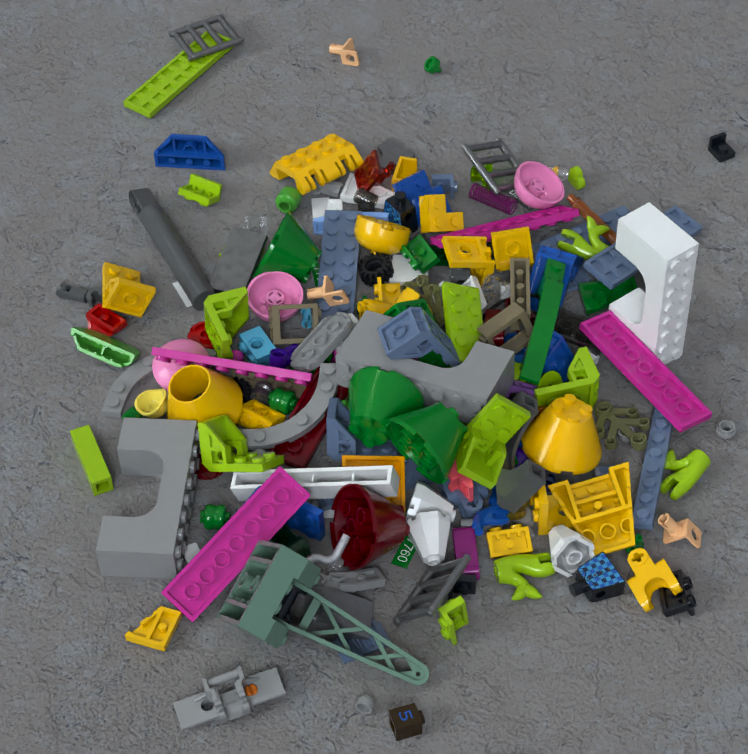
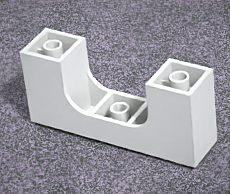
[609,202,699,366]

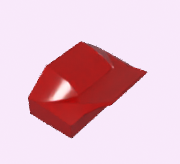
[86,303,127,336]

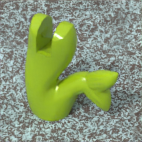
[557,216,610,261]
[660,449,711,501]
[493,552,556,601]

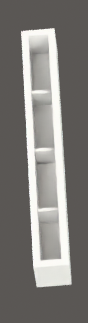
[230,465,400,501]

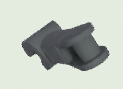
[55,282,102,309]

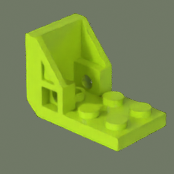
[203,286,249,360]
[534,346,600,408]
[456,393,531,490]
[198,415,284,472]

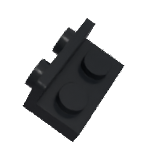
[659,569,697,617]

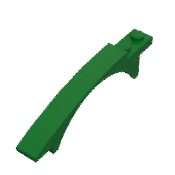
[519,258,566,385]

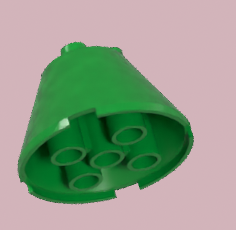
[253,211,322,284]
[348,366,425,448]
[385,402,468,484]

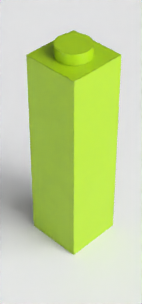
[70,425,114,496]

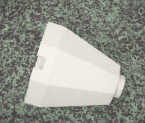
[405,481,457,523]
[407,511,451,566]
[548,524,595,577]

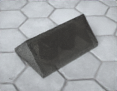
[554,307,601,355]

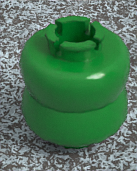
[267,387,298,415]
[200,504,231,530]

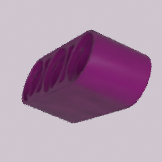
[452,526,480,580]

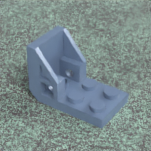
[377,307,461,367]
[326,398,398,461]

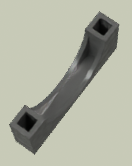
[496,391,546,514]

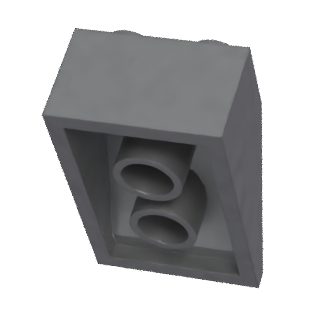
[303,586,373,640]

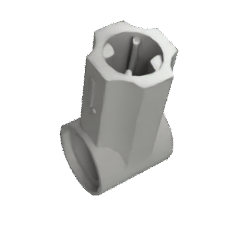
[309,175,345,198]

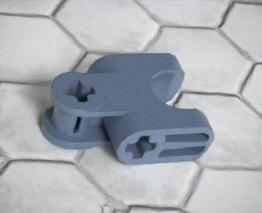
[437,478,488,519]

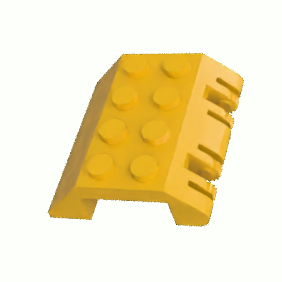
[270,134,364,195]

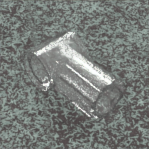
[481,274,508,304]

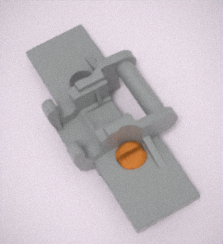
[173,665,286,731]

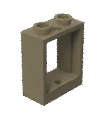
[477,302,533,354]
[268,303,321,345]

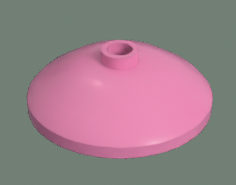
[152,339,211,391]

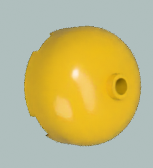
[354,215,411,255]

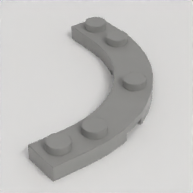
[101,348,218,418]
[234,363,339,451]
[268,540,386,593]

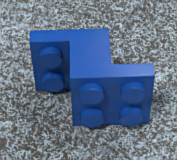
[392,170,452,234]

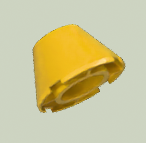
[167,365,244,425]

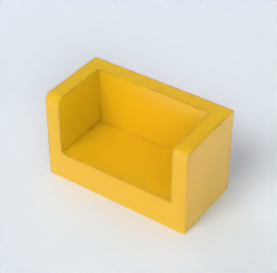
[391,156,417,192]

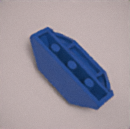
[154,134,226,171]

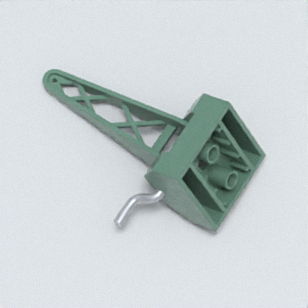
[216,533,429,686]

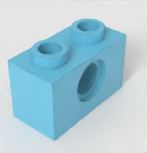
[238,326,277,366]

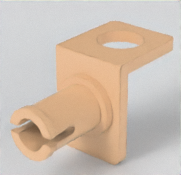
[329,38,360,67]
[307,275,349,307]
[658,513,702,548]

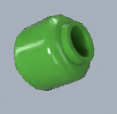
[275,186,302,213]

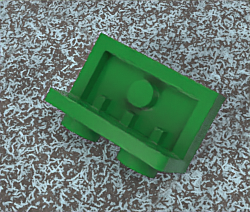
[400,234,441,274]

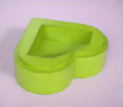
[568,166,586,190]

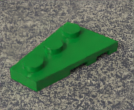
[578,277,637,316]

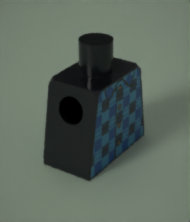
[384,191,418,233]
[569,552,625,603]

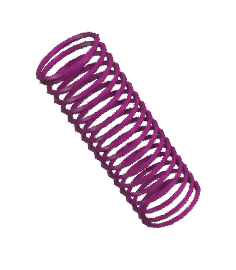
[469,183,517,215]

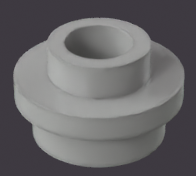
[716,420,736,439]

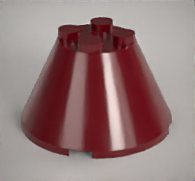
[330,484,410,570]

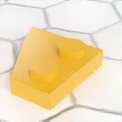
[125,606,182,652]

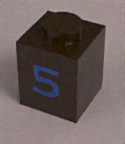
[389,703,425,741]

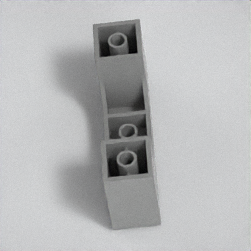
[335,310,515,424]
[96,417,201,579]

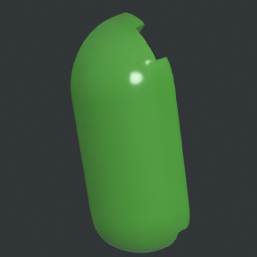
[71,327,140,367]

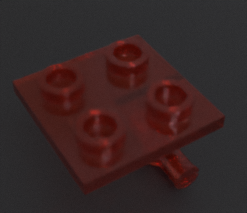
[354,150,396,199]

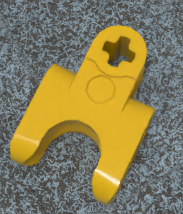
[626,548,683,613]

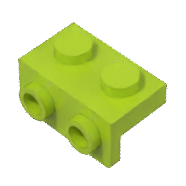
[178,173,222,207]
[438,595,469,645]

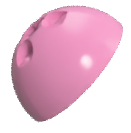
[514,161,565,209]
[247,271,303,322]

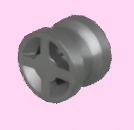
[250,381,274,405]

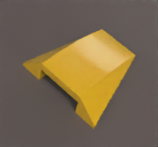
[548,462,635,556]

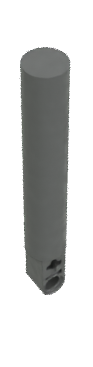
[129,188,216,311]

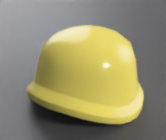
[134,388,168,419]

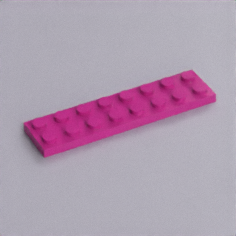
[430,205,579,249]
[579,310,712,433]
[151,347,313,386]
[161,466,311,623]

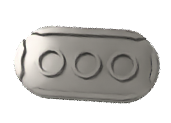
[290,312,353,373]

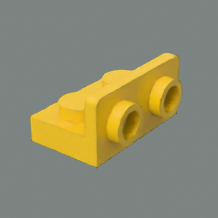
[374,277,401,304]
[237,399,286,429]
[485,524,533,559]

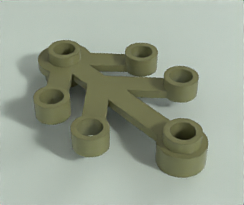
[401,275,445,325]
[594,401,651,451]

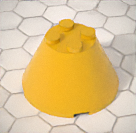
[521,394,602,475]

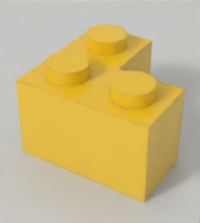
[419,194,464,233]

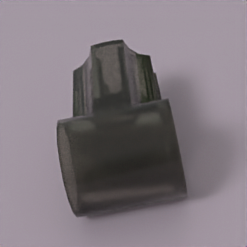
[353,188,378,212]

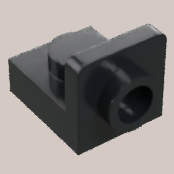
[708,132,736,163]
[448,573,477,600]

